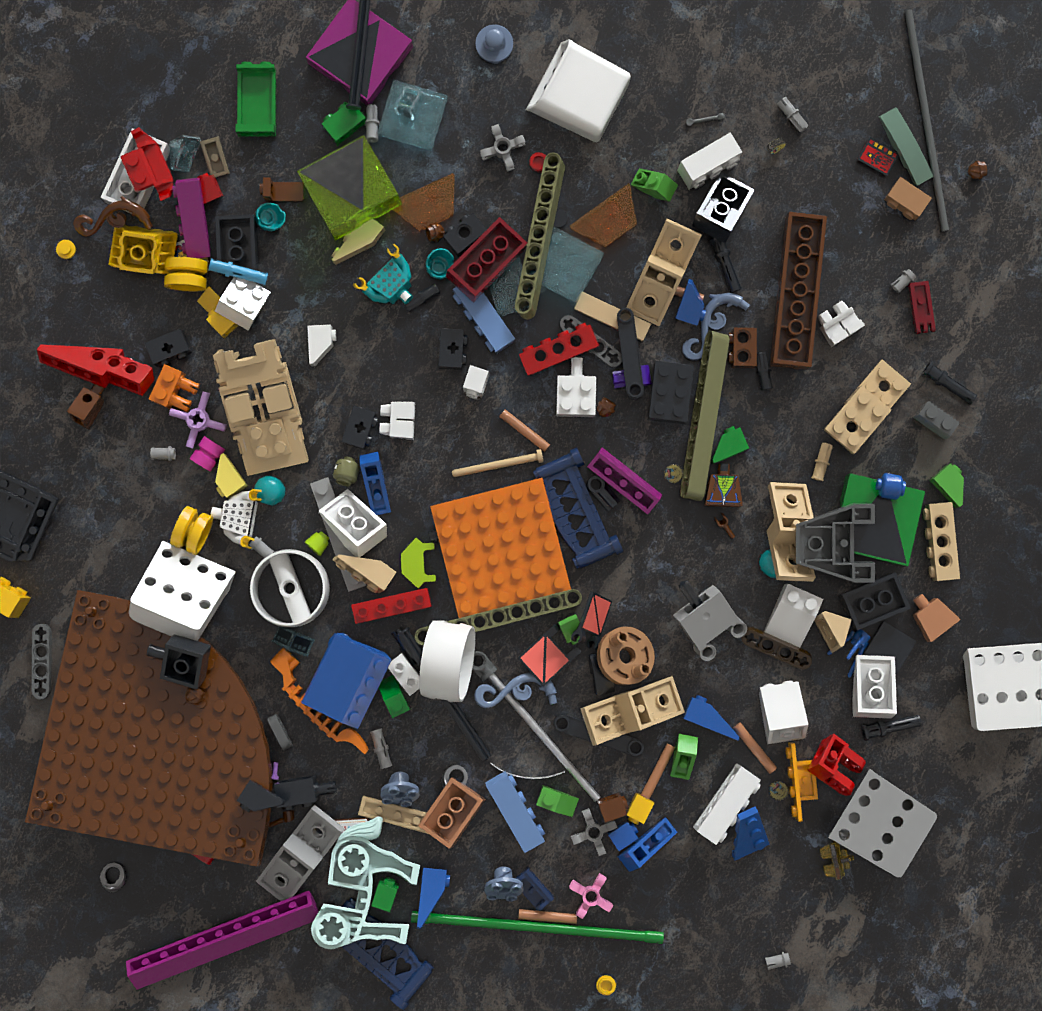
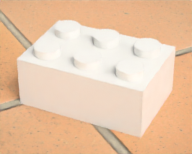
[677,132,742,190]

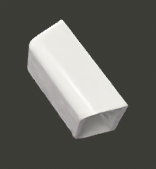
[526,39,631,142]
[129,541,236,641]
[963,643,1042,731]

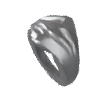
[441,765,468,789]
[100,862,126,892]

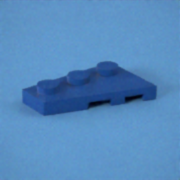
[732,807,770,860]

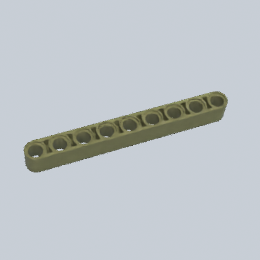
[515,153,565,320]
[680,331,729,501]
[415,589,582,645]

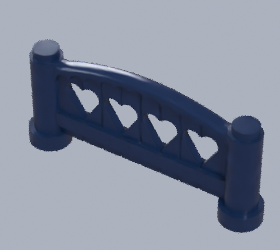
[533,447,624,569]
[341,897,434,1010]

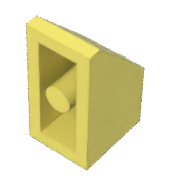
[215,453,248,499]

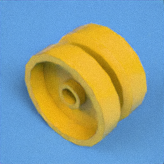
[164,257,208,292]
[170,506,213,555]

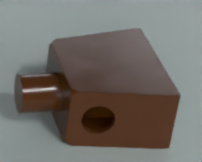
[67,384,105,430]

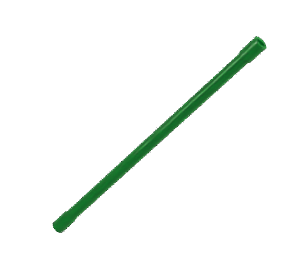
[411,911,664,944]

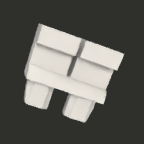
[818,301,865,347]
[379,402,415,440]

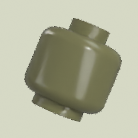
[333,457,360,486]

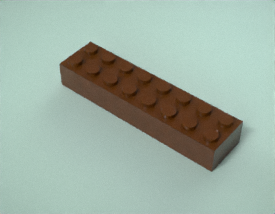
[770,212,827,370]

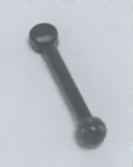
[686,113,725,127]

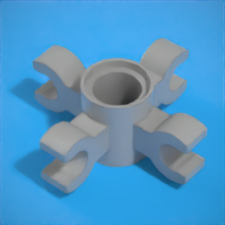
[480,124,525,172]
[571,808,617,856]

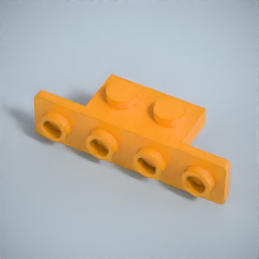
[786,742,818,822]

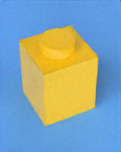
[206,308,238,339]
[626,793,654,825]

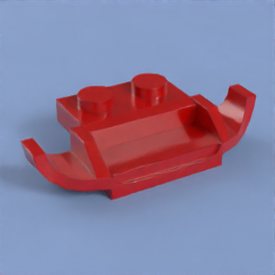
[120,128,174,201]

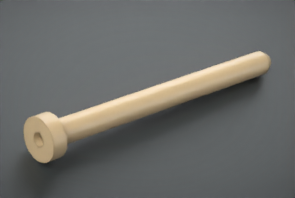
[452,449,544,477]

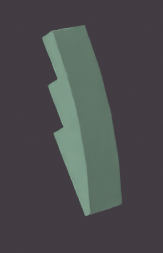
[879,107,933,186]

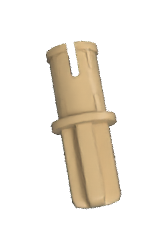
[811,443,833,482]

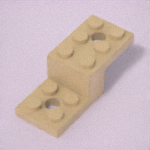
[626,219,702,326]
[824,360,911,454]
[767,482,816,582]
[580,676,685,746]

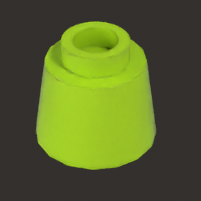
[304,531,329,556]

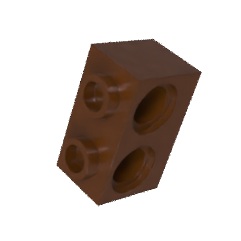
[728,328,757,368]
[597,792,629,823]

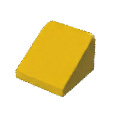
[197,287,220,313]

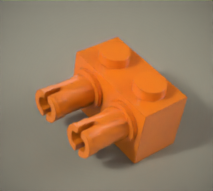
[149,364,200,412]

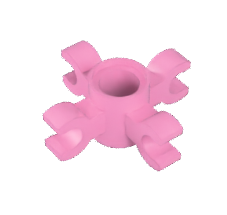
[569,873,613,919]

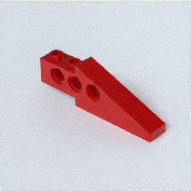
[37,344,154,396]

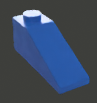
[360,452,391,515]
[682,695,739,740]
[617,817,677,872]
[417,868,450,929]

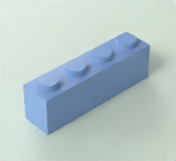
[452,287,515,354]
[485,771,545,853]

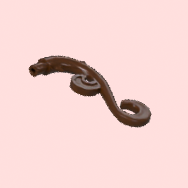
[73,196,153,237]

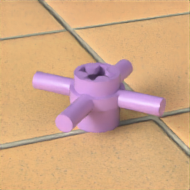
[169,391,227,448]

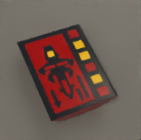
[857,137,899,176]

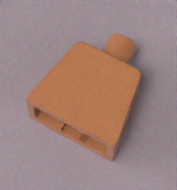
[913,594,960,642]

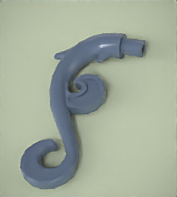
[682,293,750,361]
[474,672,557,708]

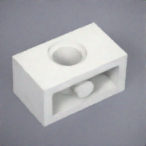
[463,365,489,399]
[388,653,420,696]

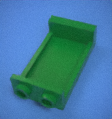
[236,62,276,137]

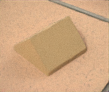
[814,611,851,653]

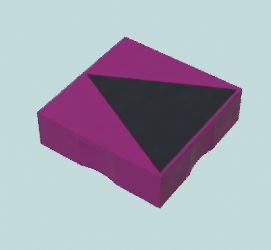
[306,0,413,106]

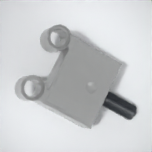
[673,580,747,661]

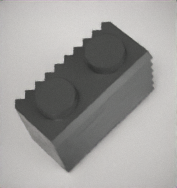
[913,401,959,440]

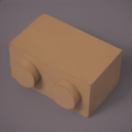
[884,177,932,220]

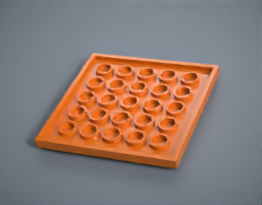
[430,478,571,618]

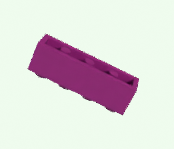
[173,178,211,258]
[587,448,662,514]

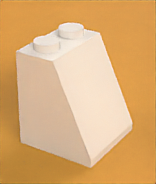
[759,681,808,744]

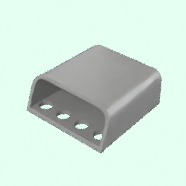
[828,769,937,877]

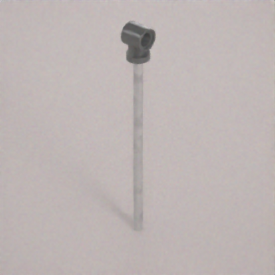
[472,651,600,802]

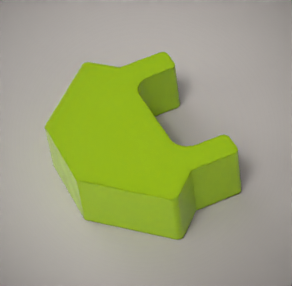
[401,538,436,588]

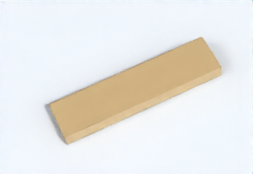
[574,292,651,342]
[358,796,428,834]

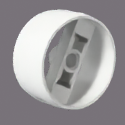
[250,549,330,627]
[419,621,475,702]

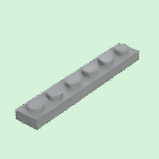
[310,477,367,592]

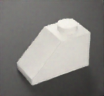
[308,325,336,366]

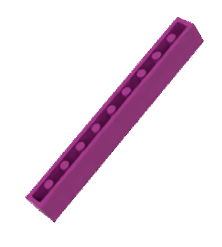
[126,891,319,990]

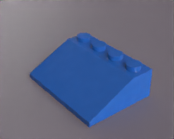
[301,633,392,729]

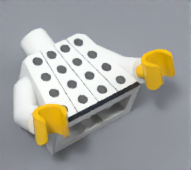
[211,489,262,549]

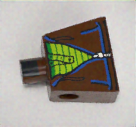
[704,464,742,507]

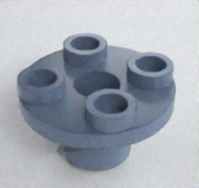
[476,25,513,64]
[381,772,419,807]
[484,867,523,902]

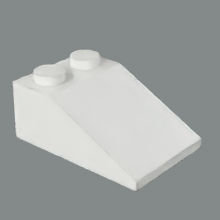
[319,489,387,558]
[764,584,823,648]
[852,655,897,718]

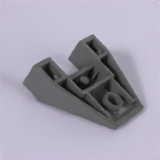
[796,503,875,583]

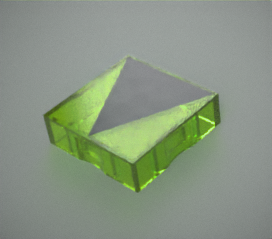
[297,135,402,241]

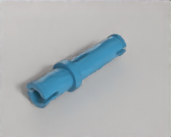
[208,258,268,285]

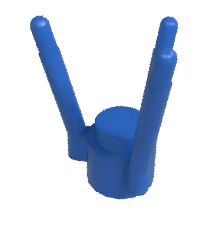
[827,629,871,678]

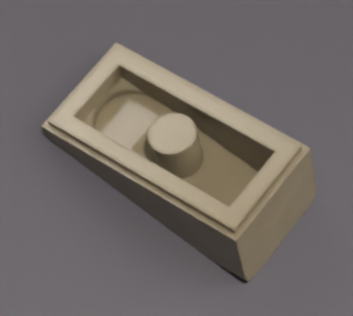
[200,136,230,178]

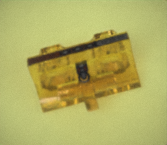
[820,841,854,880]

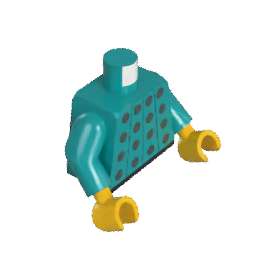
[353,244,413,304]

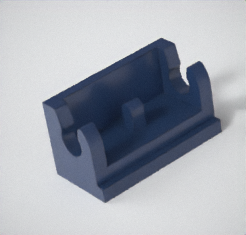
[515,867,554,911]

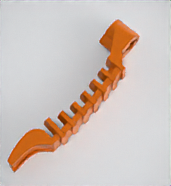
[270,647,369,754]

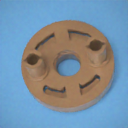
[597,627,655,686]

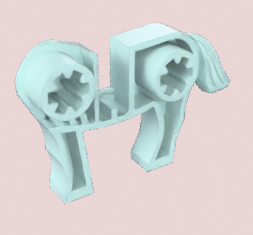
[311,816,420,949]

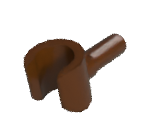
[714,513,735,539]
[269,810,295,828]

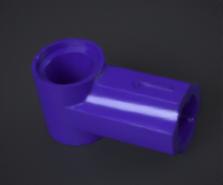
[612,365,652,388]

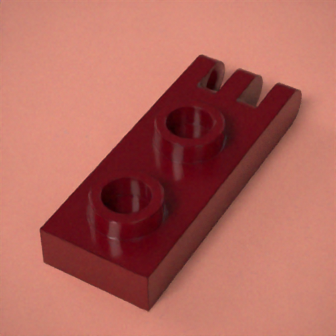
[908,281,936,334]

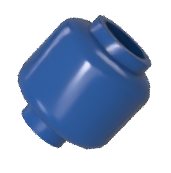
[875,473,906,500]

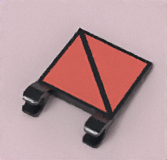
[571,591,612,650]
[517,624,581,687]

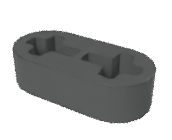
[268,714,293,751]

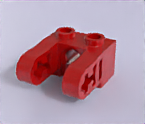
[807,734,866,796]

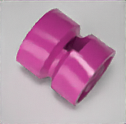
[190,436,225,472]

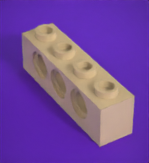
[923,502,960,581]

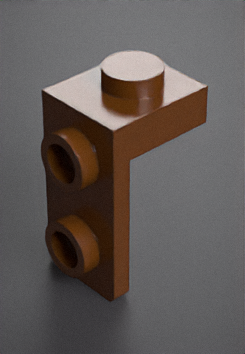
[259,177,304,202]

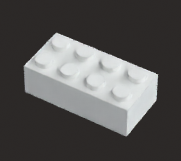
[101,128,171,214]
[693,763,760,845]

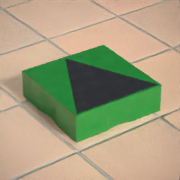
[840,473,925,567]

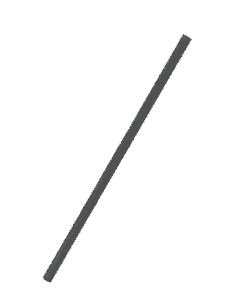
[905,9,949,232]

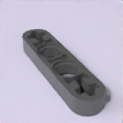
[560,315,622,368]
[32,624,52,699]

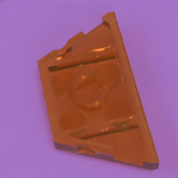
[387,173,455,232]
[570,183,637,247]

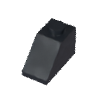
[237,780,286,812]

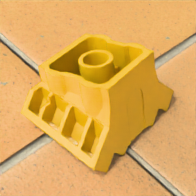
[108,225,178,274]

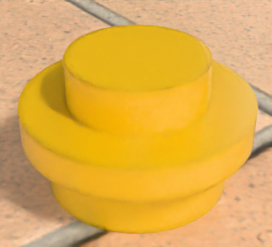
[56,240,76,259]
[596,975,616,995]

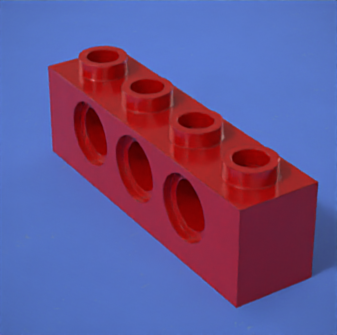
[519,323,599,376]
[351,588,432,624]

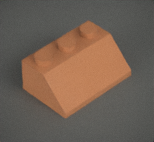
[418,777,486,849]

